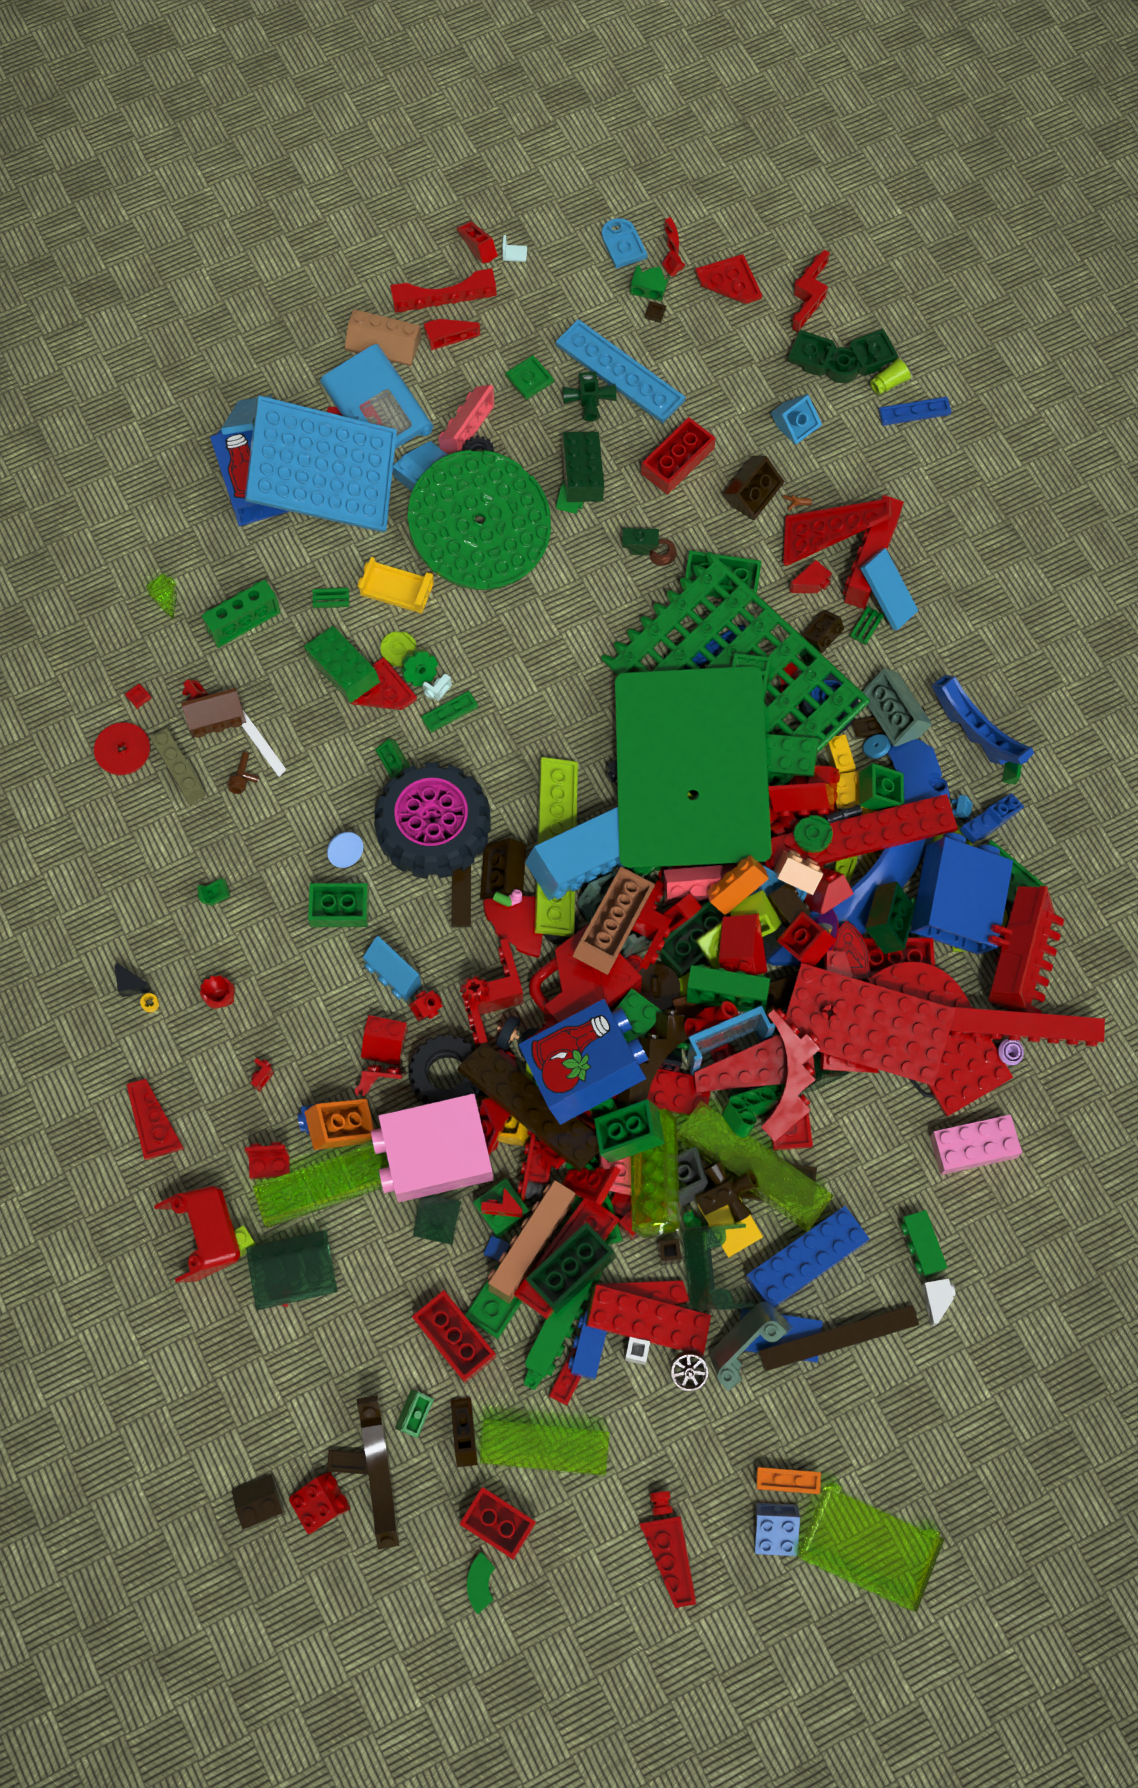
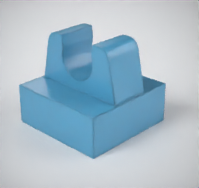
[951,795,973,820]

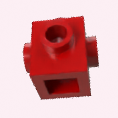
[408,990,443,1022]

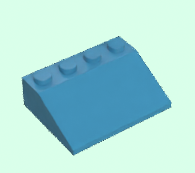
[393,441,448,491]

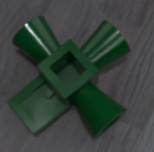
[563,372,617,422]

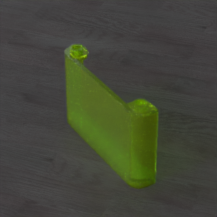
[796,1482,945,1612]

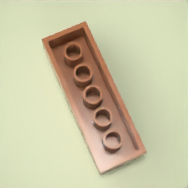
[572,867,655,975]
[487,1181,576,1304]

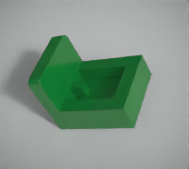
[197,878,231,906]

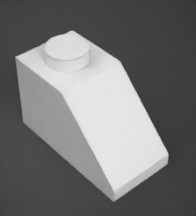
[922,1279,955,1326]

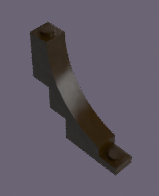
[357,1395,399,1550]

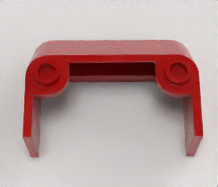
[154,1186,240,1283]

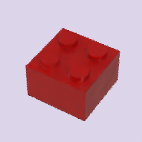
[777,911,837,967]

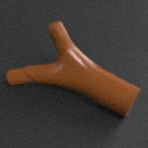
[783,495,812,511]

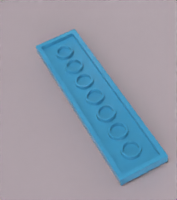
[556,319,686,424]

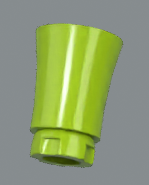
[870,358,911,395]

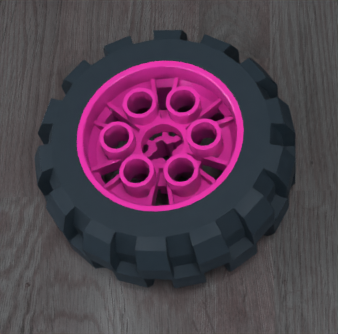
[374,762,491,879]

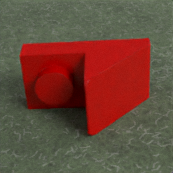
[481,1188,523,1218]

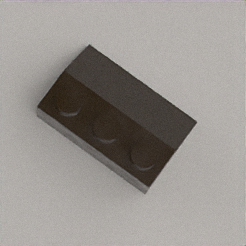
[722,456,785,520]
[480,838,527,900]

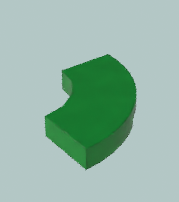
[467,1552,495,1615]

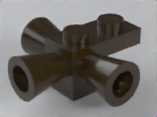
[695,1160,759,1223]

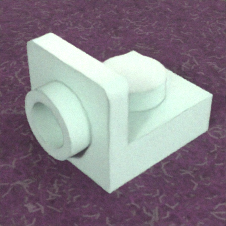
[422,674,452,701]

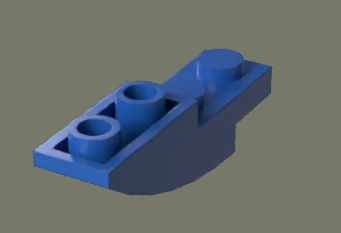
[960,793,1024,844]

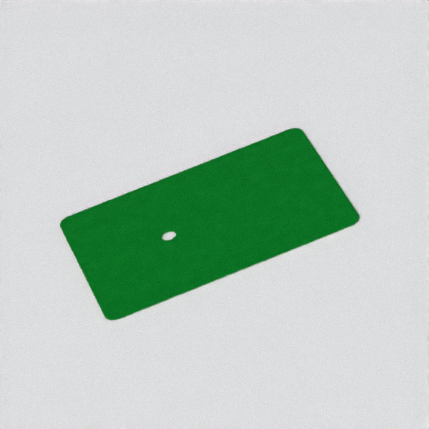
[615,666,772,868]

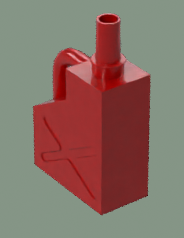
[529,923,642,1037]

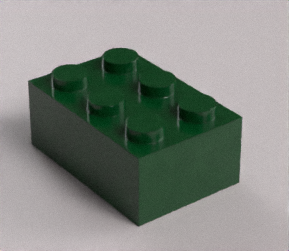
[866,881,915,954]

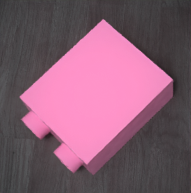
[370,1094,493,1203]

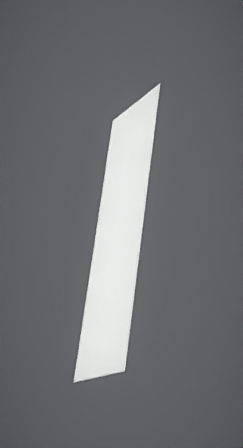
[242,710,286,777]

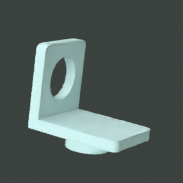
[503,235,527,262]

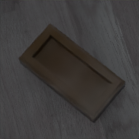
[327,1450,368,1475]

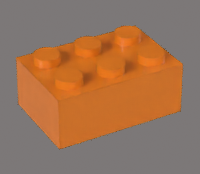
[304,1099,374,1150]

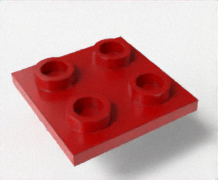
[355,1065,406,1096]

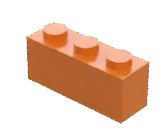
[707,855,769,915]

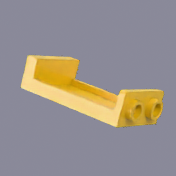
[358,557,434,614]

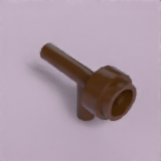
[227,752,259,794]

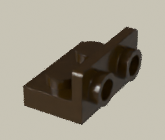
[801,610,844,653]

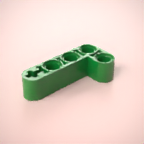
[722,1084,785,1138]

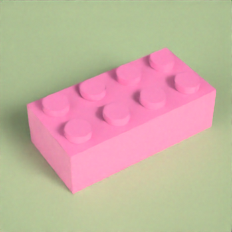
[930,1115,1022,1175]

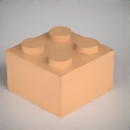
[773,850,823,895]

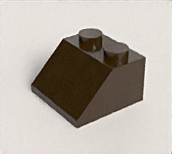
[232,1474,286,1531]

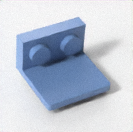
[755,1503,800,1556]

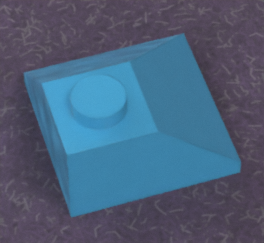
[770,394,822,444]

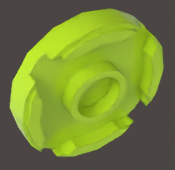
[380,631,417,667]

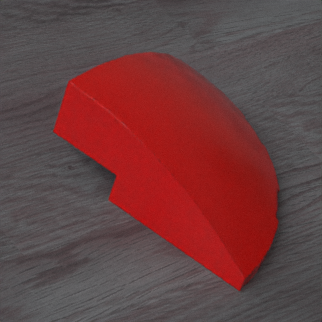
[483,896,543,958]

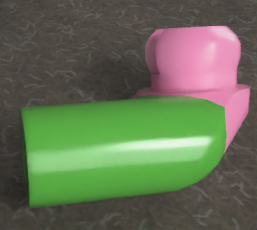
[493,890,522,907]

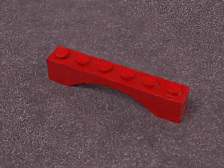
[390,268,497,313]

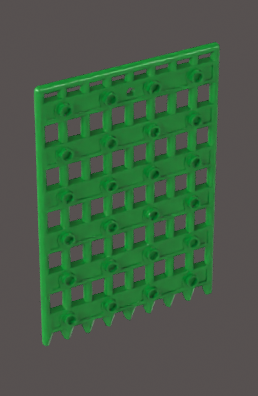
[601,552,870,795]

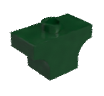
[622,528,659,555]

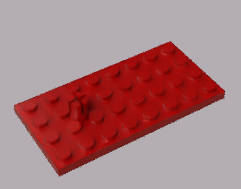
[778,963,956,1086]

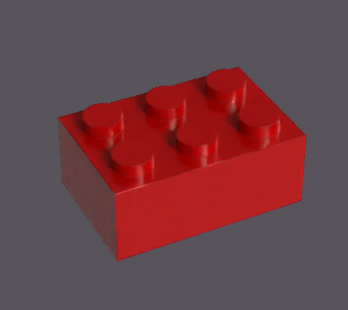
[459,1487,536,1561]

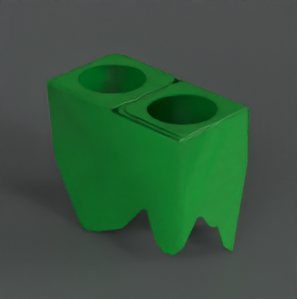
[630,265,670,301]

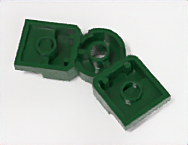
[788,329,899,383]

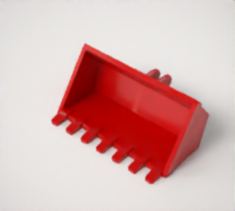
[988,886,1064,1014]

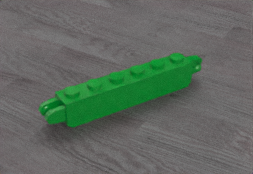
[524,1272,603,1391]

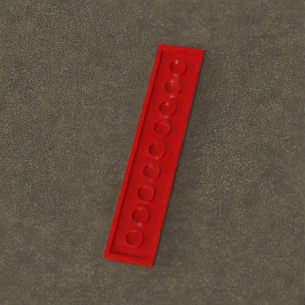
[765,794,958,870]

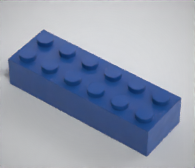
[745,1206,870,1308]

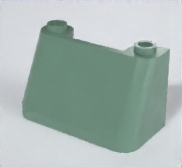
[578,870,653,958]
[710,1302,793,1391]

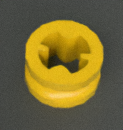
[140,993,159,1013]

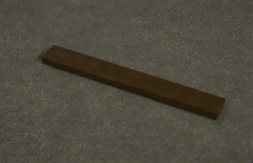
[758,1305,920,1372]

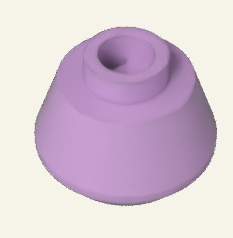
[998,1039,1024,1065]

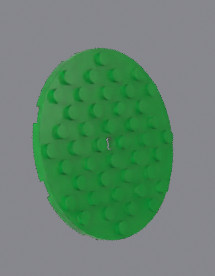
[407,450,551,590]

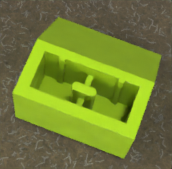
[730,890,781,937]

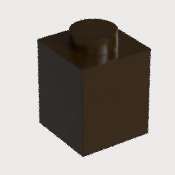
[658,1239,682,1266]

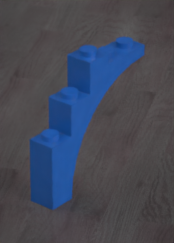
[931,675,1034,765]

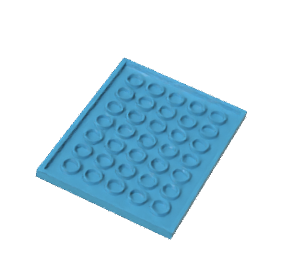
[244,396,397,533]

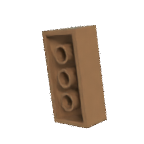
[345,309,422,366]

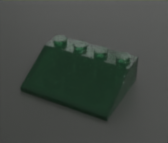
[246,1230,338,1311]

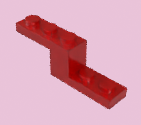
[792,249,830,333]
[632,881,672,970]

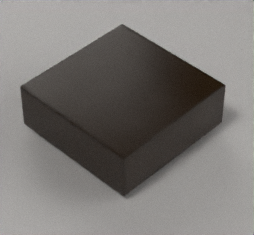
[645,301,667,323]

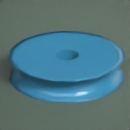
[863,734,891,759]

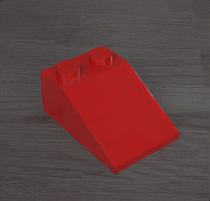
[719,913,768,976]

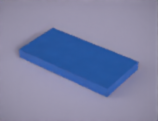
[739,1308,823,1363]

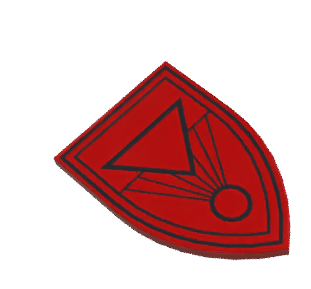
[833,921,870,979]

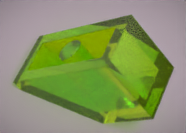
[146,573,177,619]

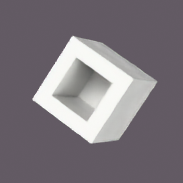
[625,1337,650,1365]

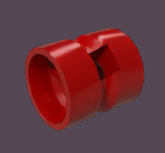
[770,814,799,838]

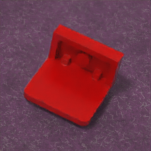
[289,1472,351,1534]

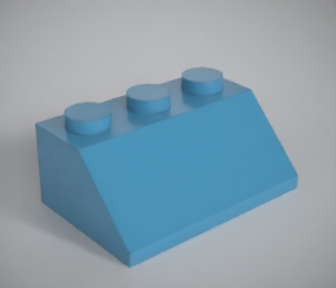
[363,936,422,1002]

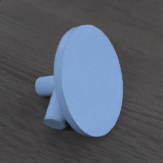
[327,832,363,868]

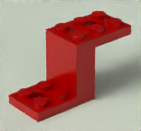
[463,938,524,1049]

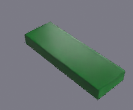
[421,691,478,734]

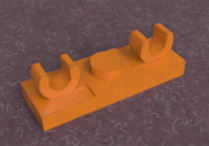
[756,1467,821,1495]

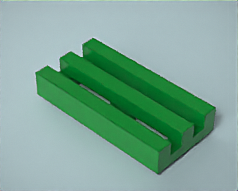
[312,588,350,608]
[850,606,884,645]

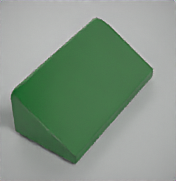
[375,739,410,779]
[1002,743,1024,785]
[395,1390,434,1438]

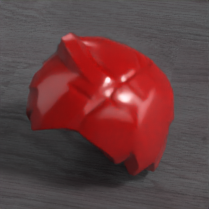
[199,975,235,1009]

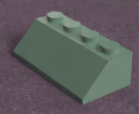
[862,668,932,747]

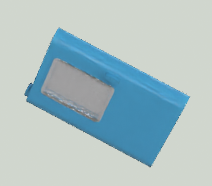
[320,344,433,449]

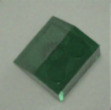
[413,1195,462,1245]

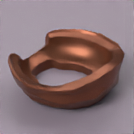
[650,539,677,566]

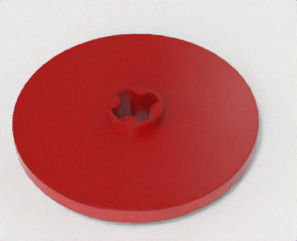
[94,722,150,776]

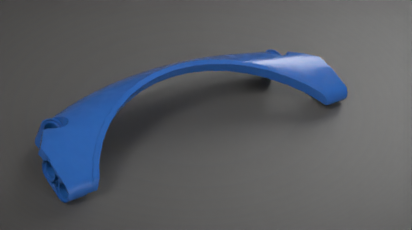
[766,739,950,966]

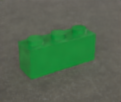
[899,1210,948,1278]

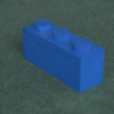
[568,1311,607,1381]

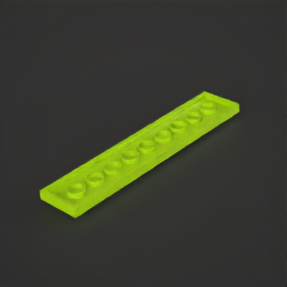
[534,757,578,937]

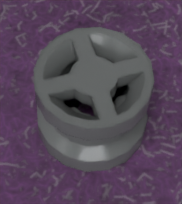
[525,1181,545,1202]

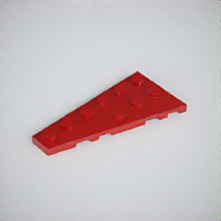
[783,498,892,566]

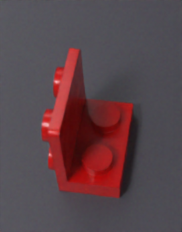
[245,1142,290,1180]

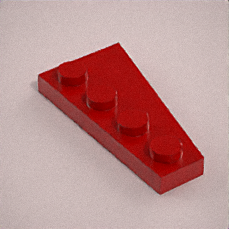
[126,1079,184,1161]
[599,1281,689,1305]
[639,1516,697,1608]

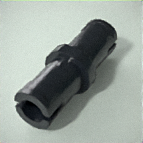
[823,804,862,824]

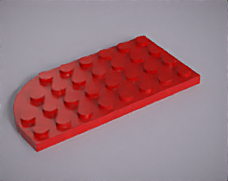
[866,962,1014,1117]

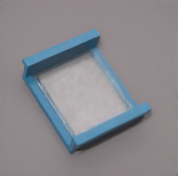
[685,1006,776,1076]

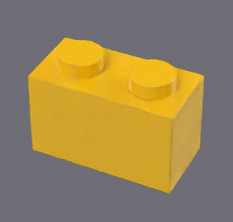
[825,734,856,774]

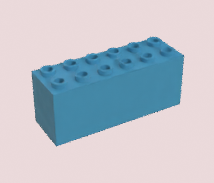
[525,807,624,900]

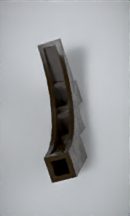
[617,1010,689,1109]

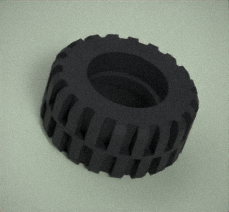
[408,1034,480,1105]

